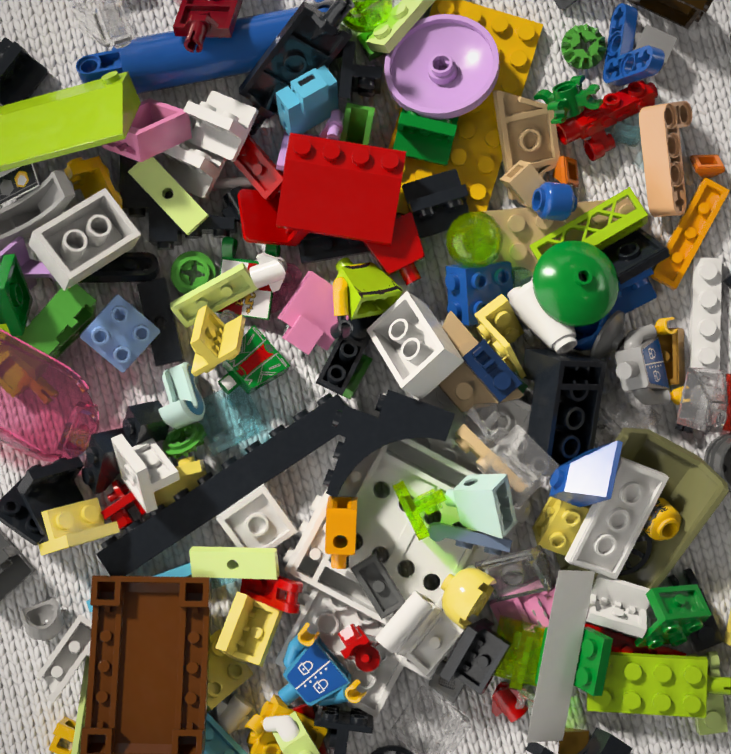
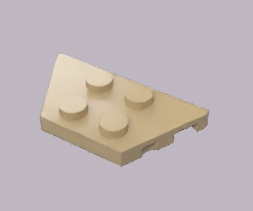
[492,90,560,200]
[438,311,523,413]

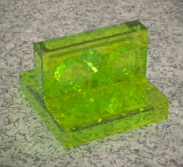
[391,478,447,541]
[494,615,546,690]

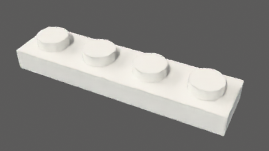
[689,257,722,371]

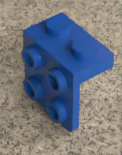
[445,261,513,326]

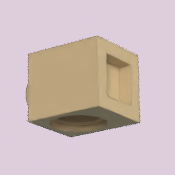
[500,160,545,208]

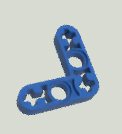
[603,3,665,87]

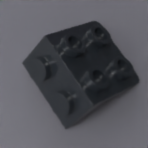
[17,456,85,536]

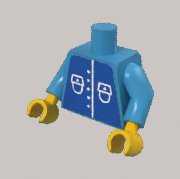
[278,623,367,706]

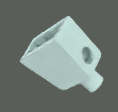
[445,474,517,539]

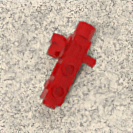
[556,80,658,161]

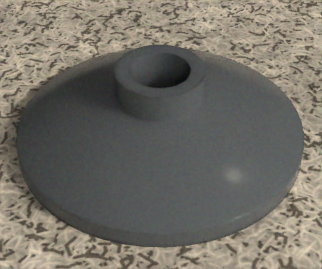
[590,310,625,360]

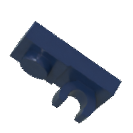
[462,339,522,403]

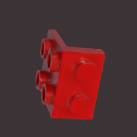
[237,189,309,246]

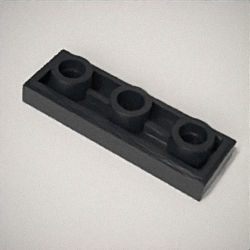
[137,277,185,367]

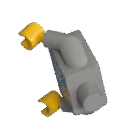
[615,317,692,405]

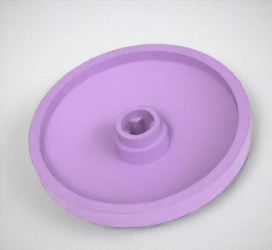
[384,14,500,120]

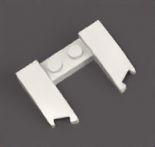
[36,614,92,704]

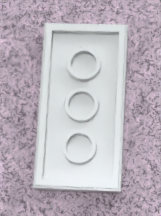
[565,456,669,580]

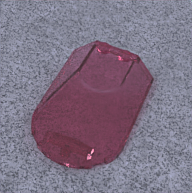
[0,329,99,462]

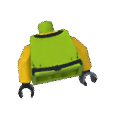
[330,257,403,339]

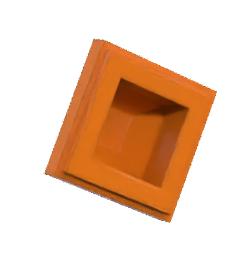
[690,155,725,179]
[552,156,579,188]

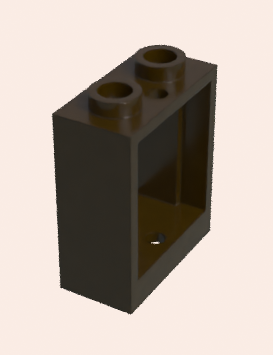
[627,0,713,29]

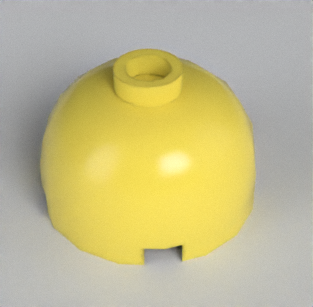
[441,568,497,629]

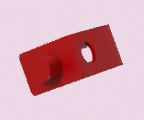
[363,212,425,286]

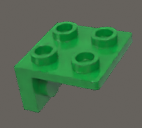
[634,584,712,649]
[535,627,613,696]

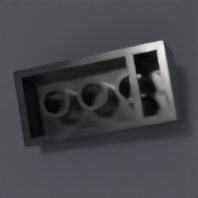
[523,349,607,476]

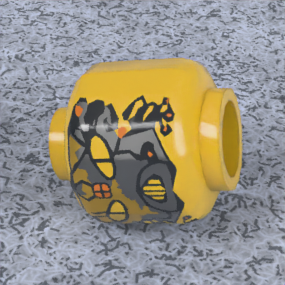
[643,497,681,541]

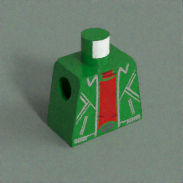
[218,325,290,395]

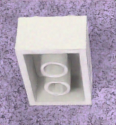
[28,188,141,291]
[367,291,464,400]

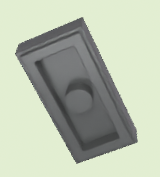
[351,552,405,619]

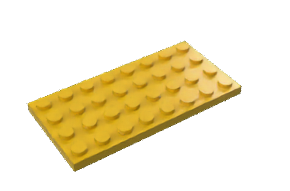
[388,0,543,237]

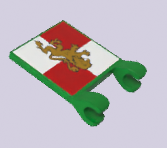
[216,237,281,320]

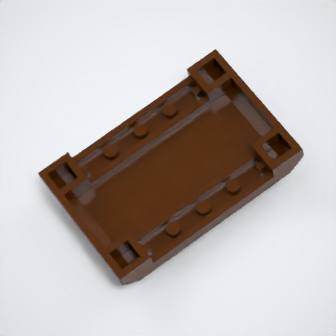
[80,576,212,754]

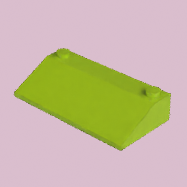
[0,71,141,172]

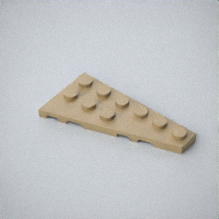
[471,197,640,282]

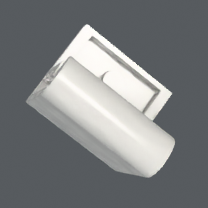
[375,591,465,676]

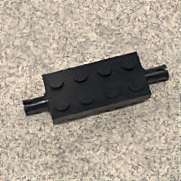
[239,0,355,135]

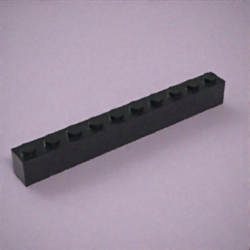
[96,393,346,576]

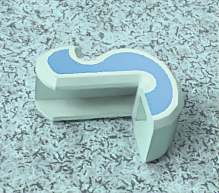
[158,362,205,429]

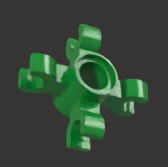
[534,75,604,124]

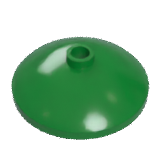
[532,240,619,327]

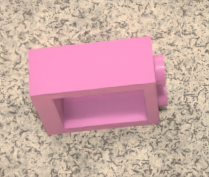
[102,98,192,162]

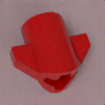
[492,681,528,722]

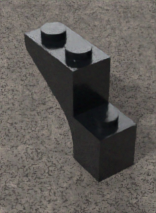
[81,400,170,495]

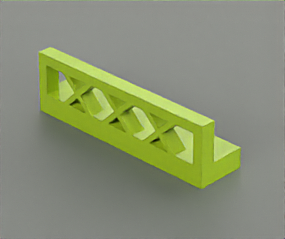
[529,187,648,261]

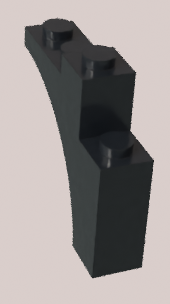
[120,145,237,250]
[323,390,455,497]

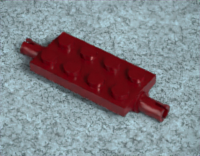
[173,0,243,53]

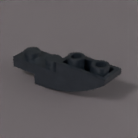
[316,314,382,396]

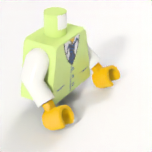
[244,711,321,754]

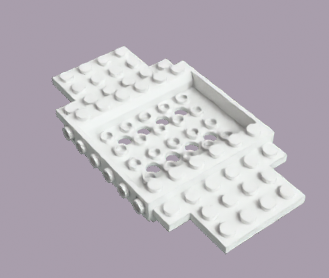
[274,386,536,718]

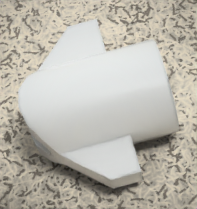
[249,253,287,293]
[216,693,253,734]

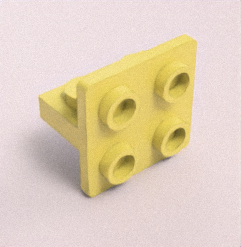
[190,305,246,377]

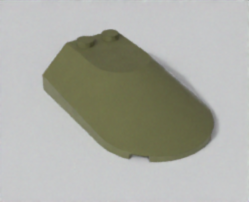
[555,428,729,589]

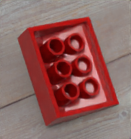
[276,133,406,246]

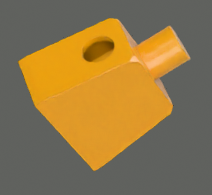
[325,496,358,569]

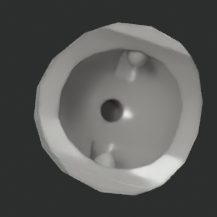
[20,598,64,641]

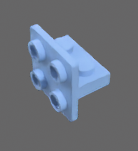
[80,294,160,373]

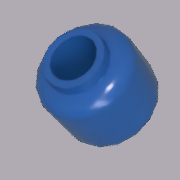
[532,182,578,221]

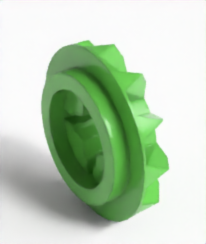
[561,24,607,69]
[171,251,216,294]
[162,422,207,459]

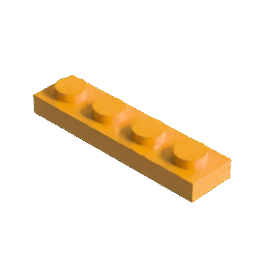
[649,177,730,290]

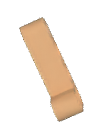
[639,101,692,217]

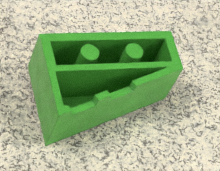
[9,284,97,380]

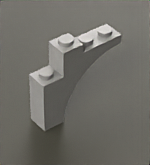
[0,169,75,251]

